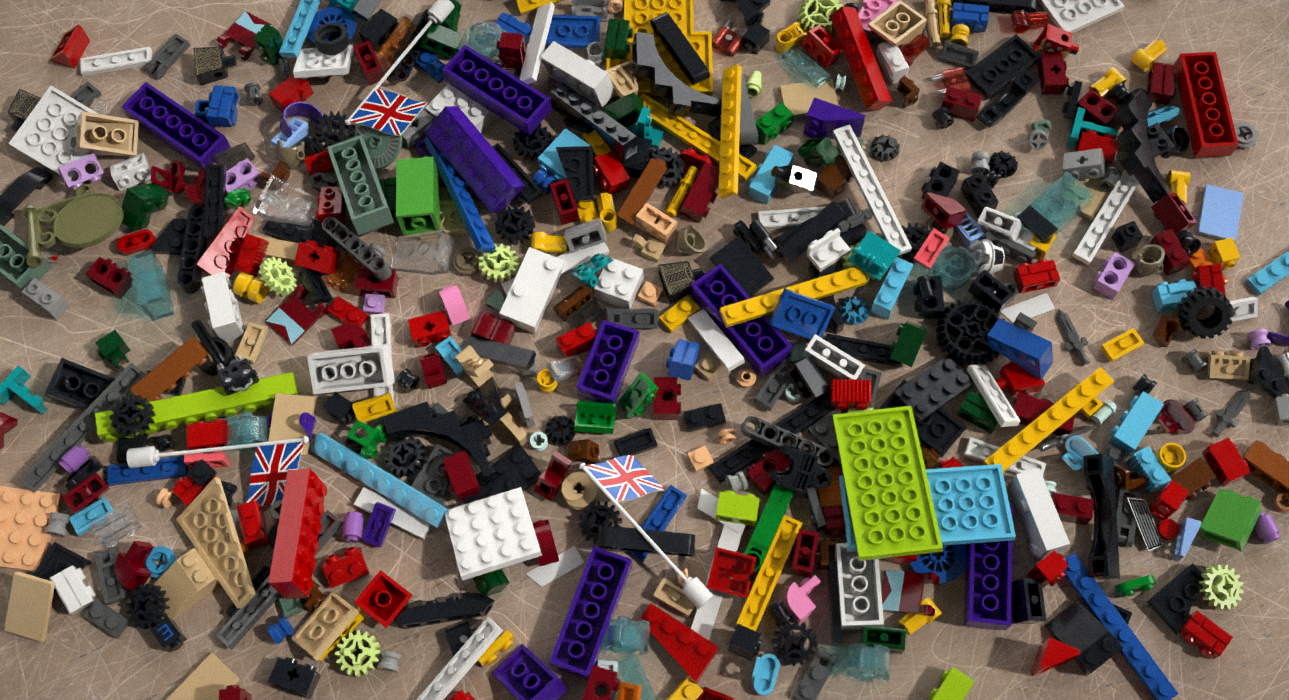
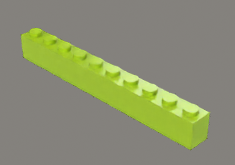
[95,372,299,442]

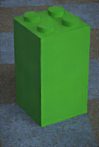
[396,156,441,236]

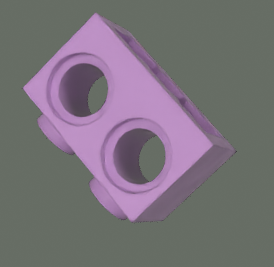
[57,153,104,190]
[225,158,263,194]
[1093,252,1135,300]

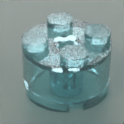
[466,22,506,58]
[933,246,975,291]
[227,412,268,451]
[606,616,650,655]
[847,643,890,682]

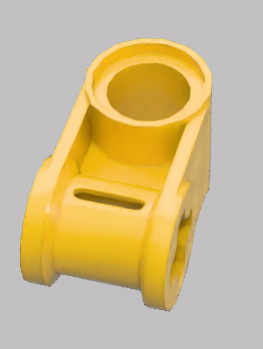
[775,22,807,54]

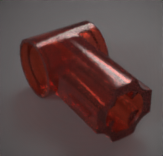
[1010,10,1048,34]
[900,34,930,67]

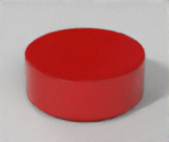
[1157,519,1180,540]

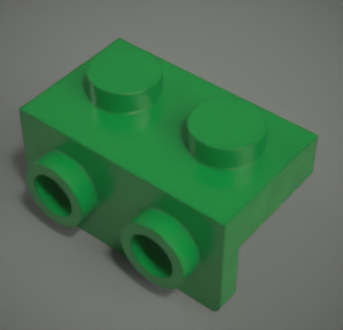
[618,372,659,419]
[574,401,616,434]

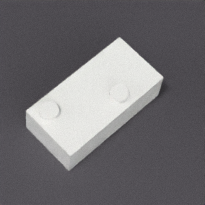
[540,41,615,108]
[499,247,564,334]
[307,344,395,394]
[1008,468,1070,561]
[834,543,884,630]

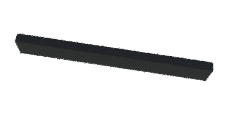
[709,389,835,484]

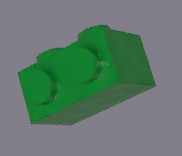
[755,102,793,145]

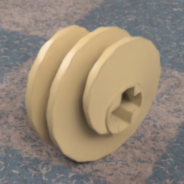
[561,472,598,510]

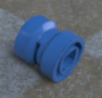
[532,169,557,194]
[266,616,295,644]

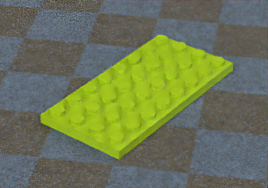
[832,406,943,561]

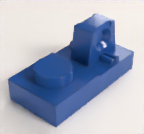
[415,49,445,84]

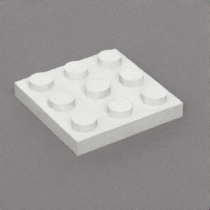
[293,45,354,79]

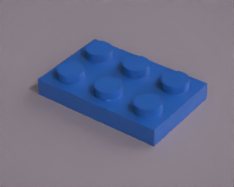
[546,15,601,49]
[769,288,835,339]

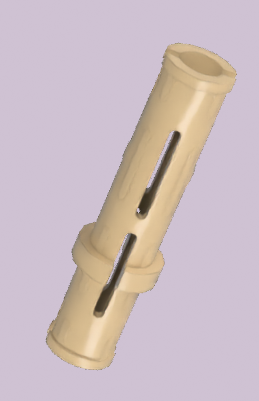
[924,0,941,48]

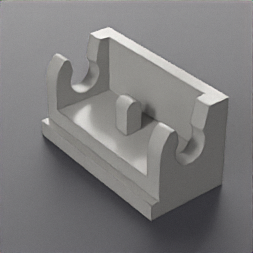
[572,0,608,22]

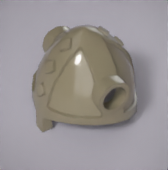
[275,140,305,169]
[675,224,708,254]
[1132,244,1165,276]

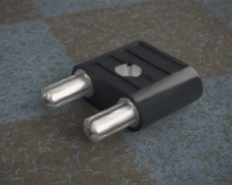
[749,220,777,259]
[445,619,483,656]

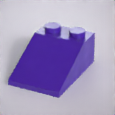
[803,97,866,139]
[492,644,567,700]

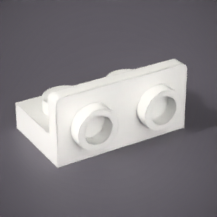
[109,153,151,191]
[806,228,851,272]

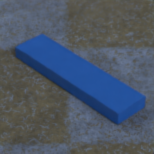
[107,456,188,486]
[627,485,687,562]

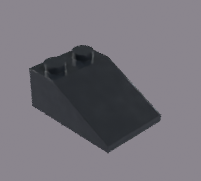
[44,358,115,410]
[1045,601,1124,676]

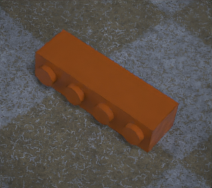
[130,336,209,402]
[1242,440,1289,494]

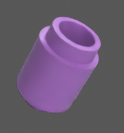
[59,445,90,474]
[342,512,364,543]
[1254,512,1280,544]

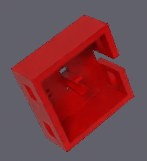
[707,547,757,598]

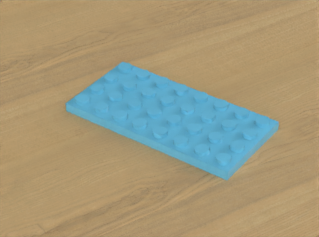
[839,464,1016,552]

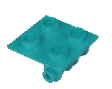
[848,231,901,281]
[571,253,614,287]

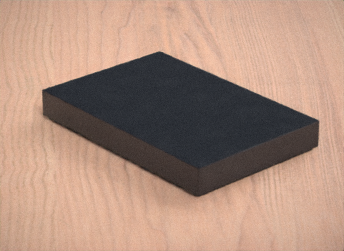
[710,236,774,297]

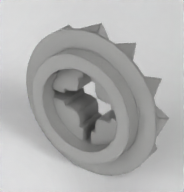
[1234,122,1258,149]

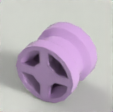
[1247,329,1271,350]

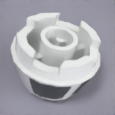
[969,239,1005,274]

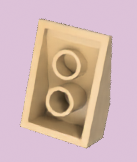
[867,0,927,46]
[75,111,139,156]
[151,548,221,620]

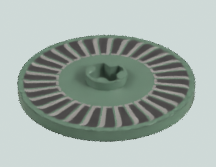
[354,125,402,170]

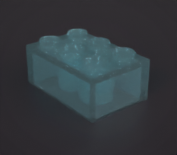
[1029,171,1095,235]
[128,250,175,321]

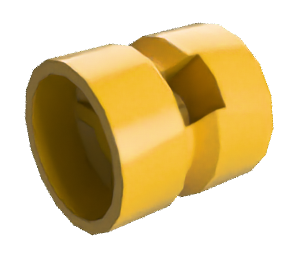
[233,272,269,304]
[1155,443,1186,475]

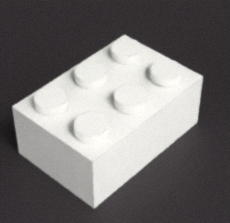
[425,84,492,134]
[201,272,245,342]

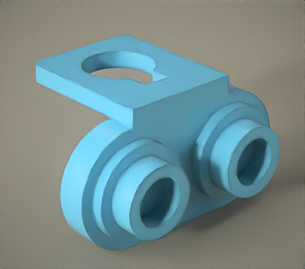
[1061,435,1099,472]
[751,654,780,696]

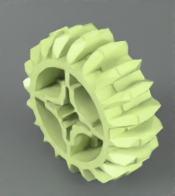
[798,0,843,36]

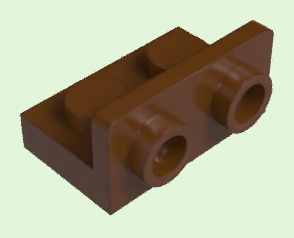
[553,285,594,322]

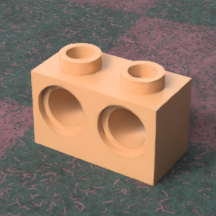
[636,203,677,245]

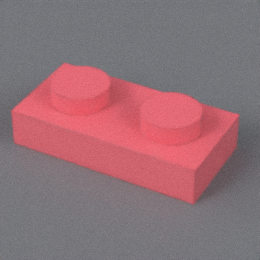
[913,228,950,270]
[184,451,230,469]

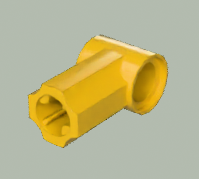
[1131,39,1167,72]
[1089,67,1127,98]
[1167,170,1191,205]
[596,192,618,232]
[531,232,568,254]
[898,597,942,636]

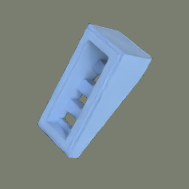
[271,117,309,148]
[954,211,985,248]
[1173,517,1202,561]

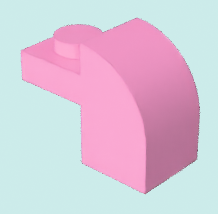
[439,285,471,325]
[786,575,821,624]

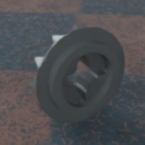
[871,134,900,161]

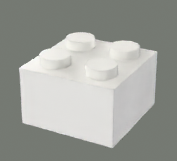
[594,258,644,308]

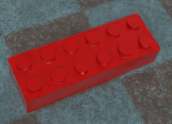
[1174,52,1239,158]
[268,468,327,599]

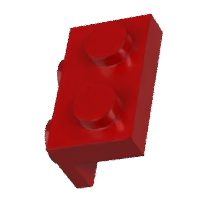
[322,546,370,588]

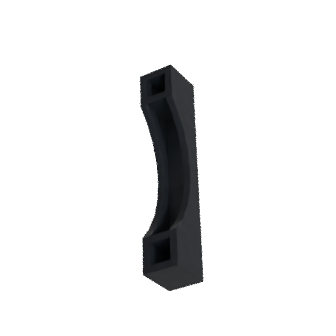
[550,82,637,161]
[1083,454,1120,580]

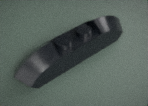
[393,592,495,629]

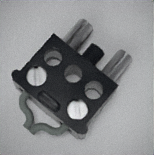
[217,355,259,396]

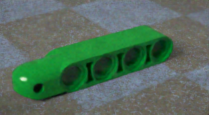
[744,482,795,573]

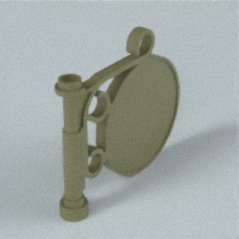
[22,184,124,267]

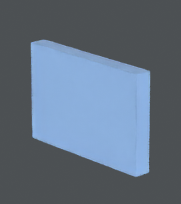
[1197,184,1244,242]

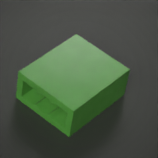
[1200,488,1262,552]

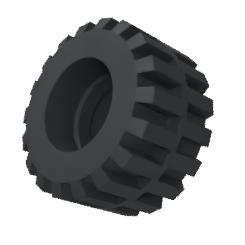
[1178,286,1234,339]

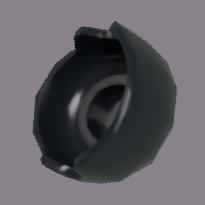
[1166,125,1190,153]

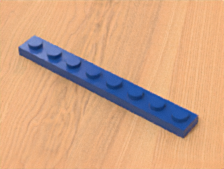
[424,136,496,253]
[1064,553,1178,700]

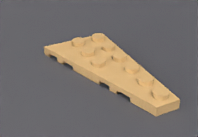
[176,477,256,609]

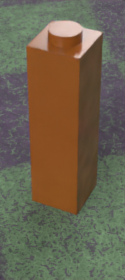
[617,157,668,225]

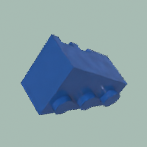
[987,318,1053,380]

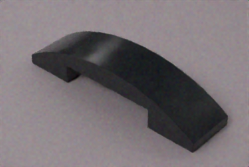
[976,69,1038,128]
[0,166,53,227]

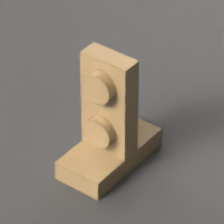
[454,345,493,387]
[478,394,527,447]

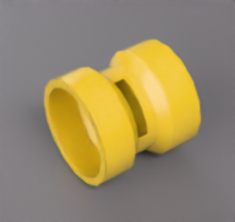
[950,24,970,47]
[537,369,558,394]

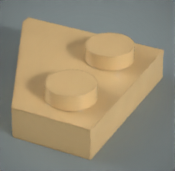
[605,60,638,98]

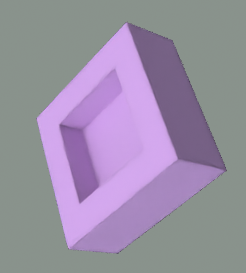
[363,294,386,315]

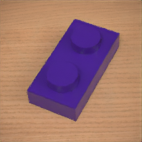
[362,502,396,547]

